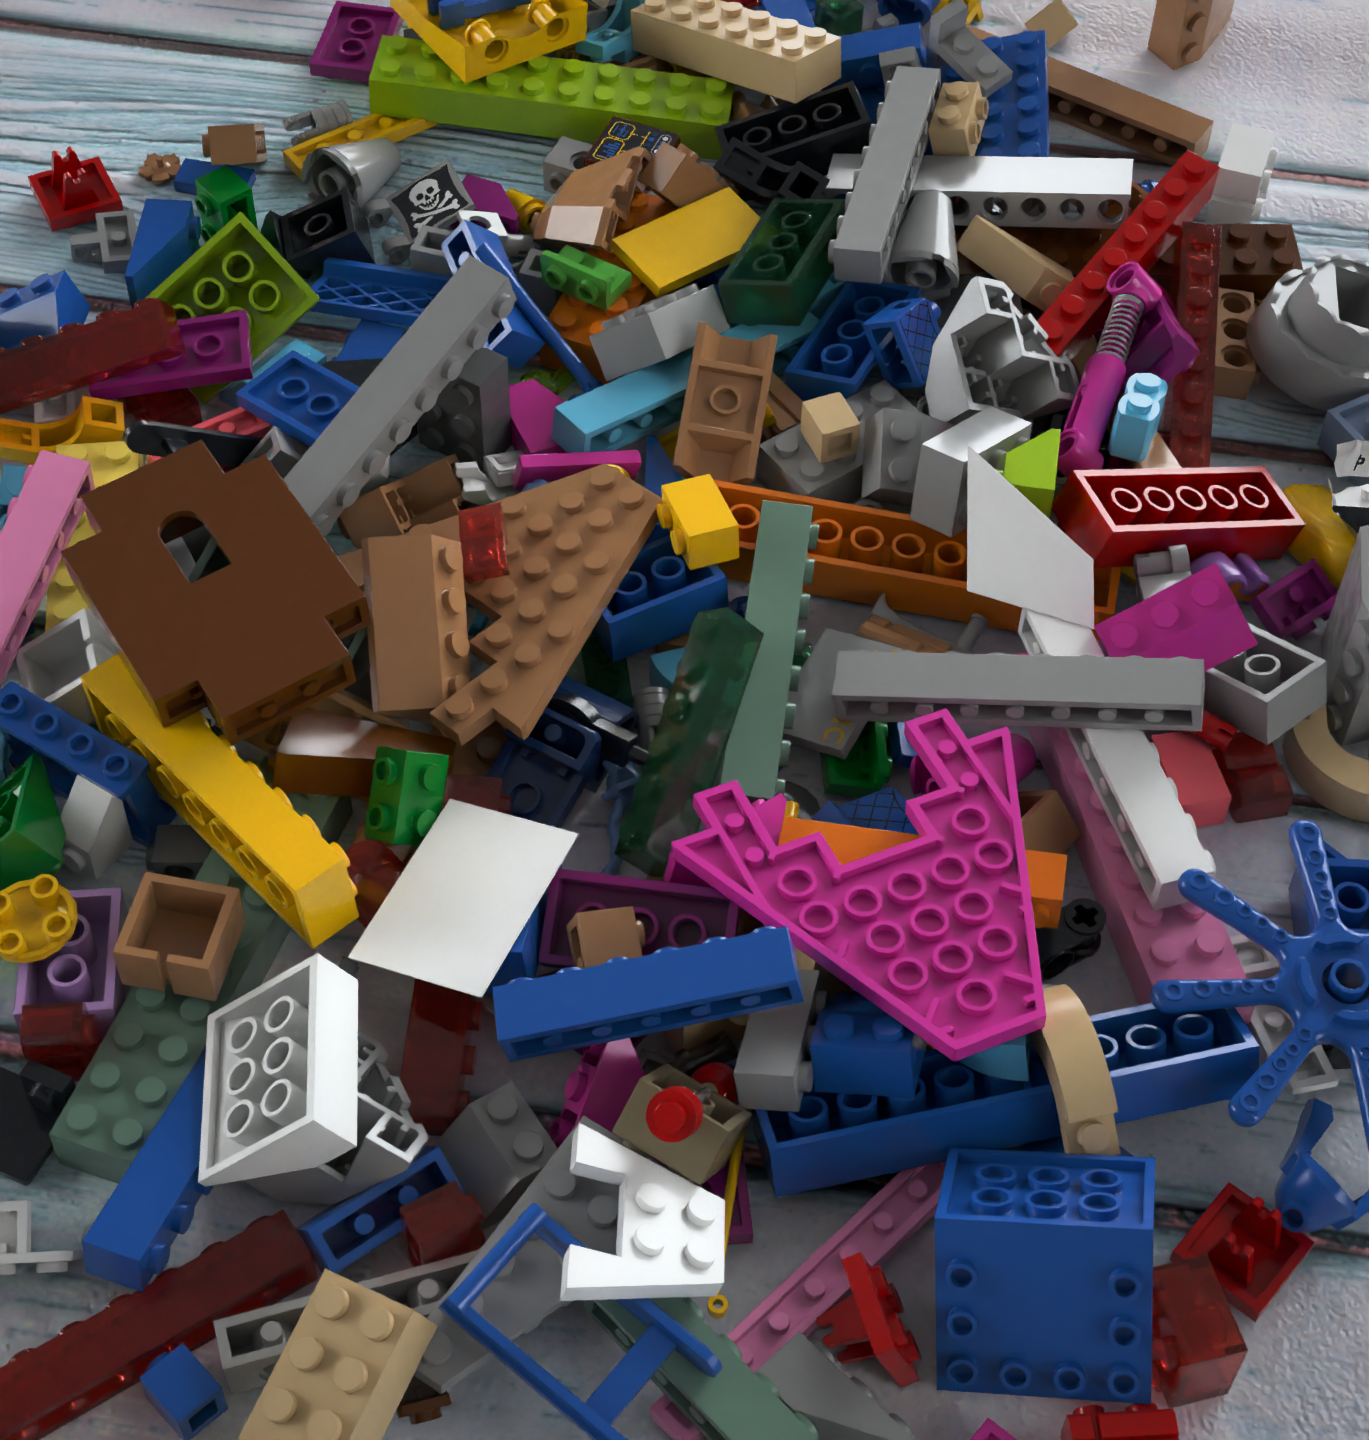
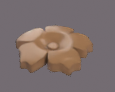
[138,153,181,185]

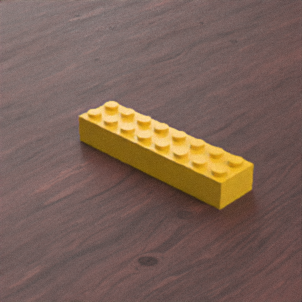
[80,654,359,949]

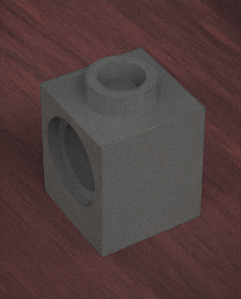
[146,825,212,880]

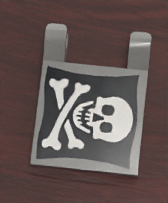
[362,159,476,265]

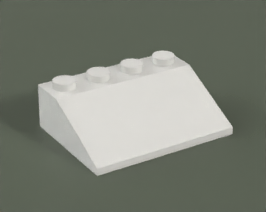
[198,953,358,1187]

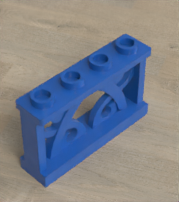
[0,681,177,848]

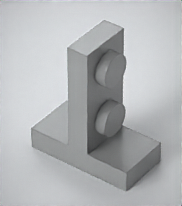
[926,0,1013,98]

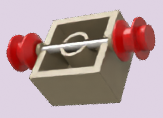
[612,1062,753,1185]

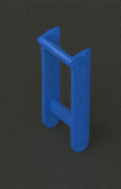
[438,1203,723,1440]

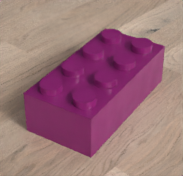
[538,868,742,969]

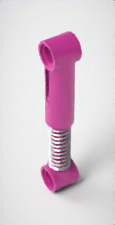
[1057,261,1162,479]

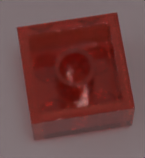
[1152,1254,1248,1409]

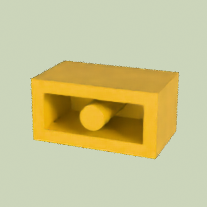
[656,474,739,570]

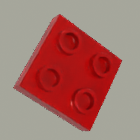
[28,146,124,232]
[1170,1182,1314,1322]
[816,1252,922,1388]

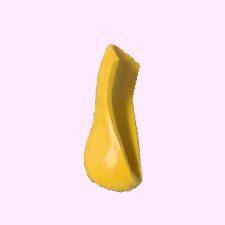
[1281,484,1356,589]

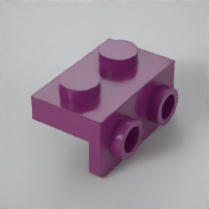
[1248,558,1338,641]

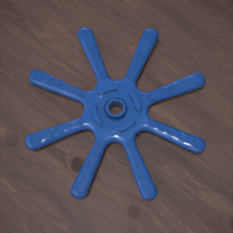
[1151,820,1369,1151]

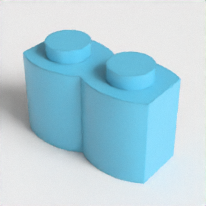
[1108,373,1168,463]

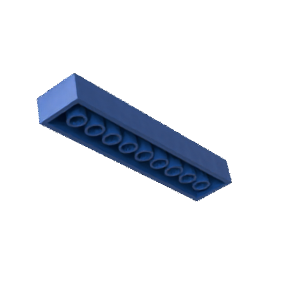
[751,1003,1260,1198]

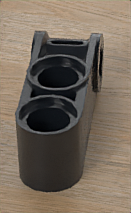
[1035,898,1106,981]

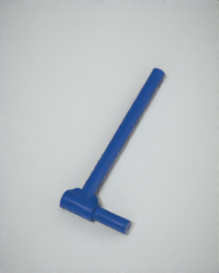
[475,243,604,401]

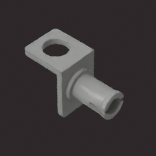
[457,210,535,258]

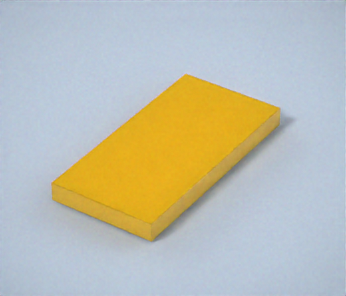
[610,186,776,298]

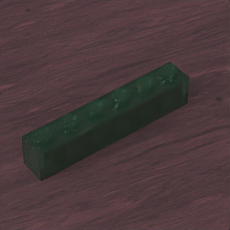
[614,607,764,877]

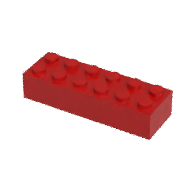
[1051,466,1306,568]

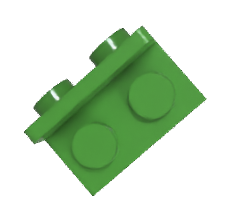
[540,245,632,311]

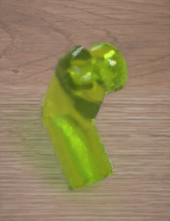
[519,364,575,395]

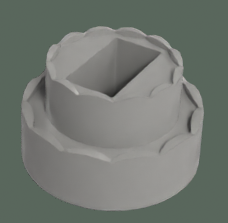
[1246,255,1369,412]

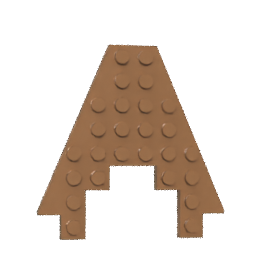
[338,463,662,746]

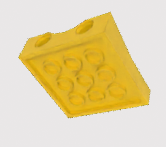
[390,0,588,83]

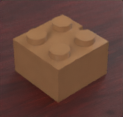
[113,872,246,1001]

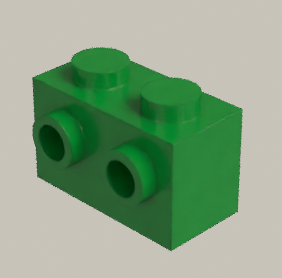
[195,164,258,243]

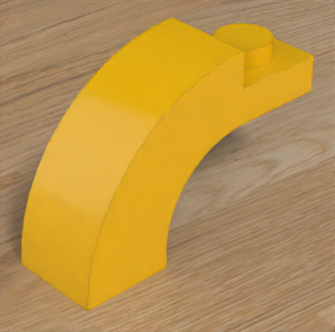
[0,396,125,466]

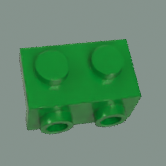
[820,721,893,798]
[364,746,449,846]

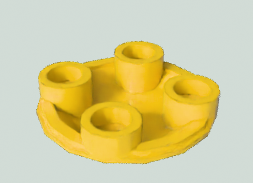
[0,874,78,964]

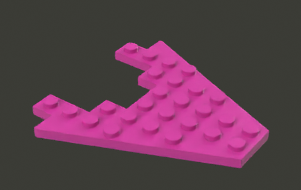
[671,708,1046,1062]

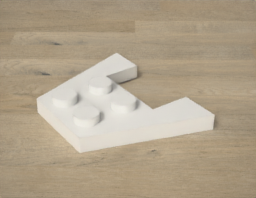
[560,1123,725,1301]

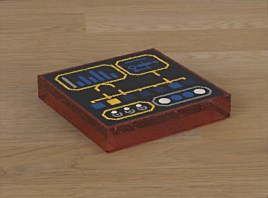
[584,116,681,188]

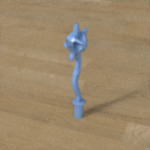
[600,760,656,875]

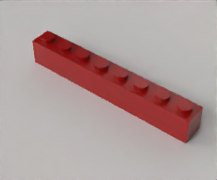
[1037,150,1220,361]

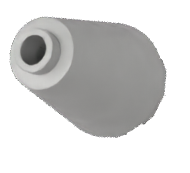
[302,138,401,208]
[883,189,960,301]

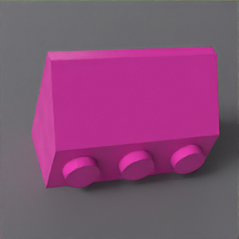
[1094,563,1258,672]

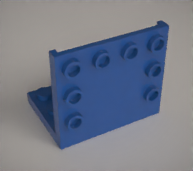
[935,1148,1156,1404]

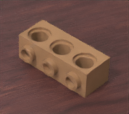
[1199,286,1261,400]

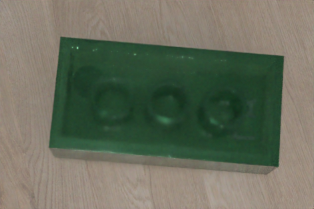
[718,198,845,326]

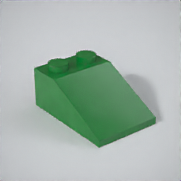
[0,752,66,891]

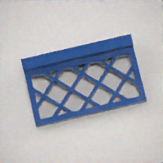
[309,257,452,327]

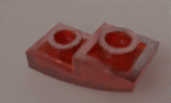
[459,502,510,583]

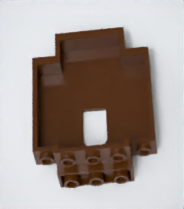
[61,439,372,746]

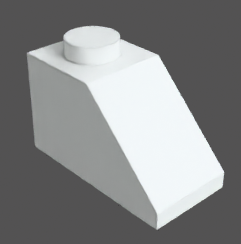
[61,774,133,880]

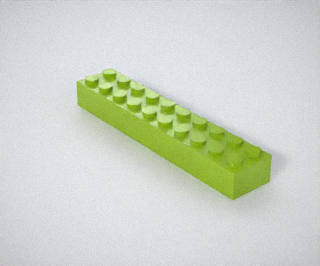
[369,35,735,160]

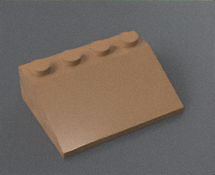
[1147,0,1234,70]

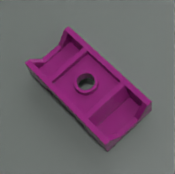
[1094,276,1200,394]

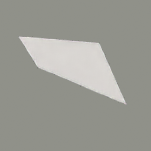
[967,445,1094,629]

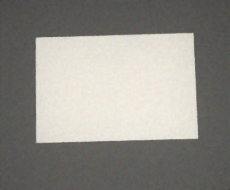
[348,799,579,998]

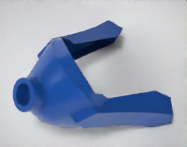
[1275,1098,1369,1233]

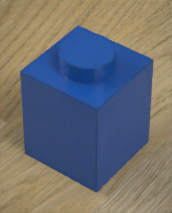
[139,1343,228,1440]

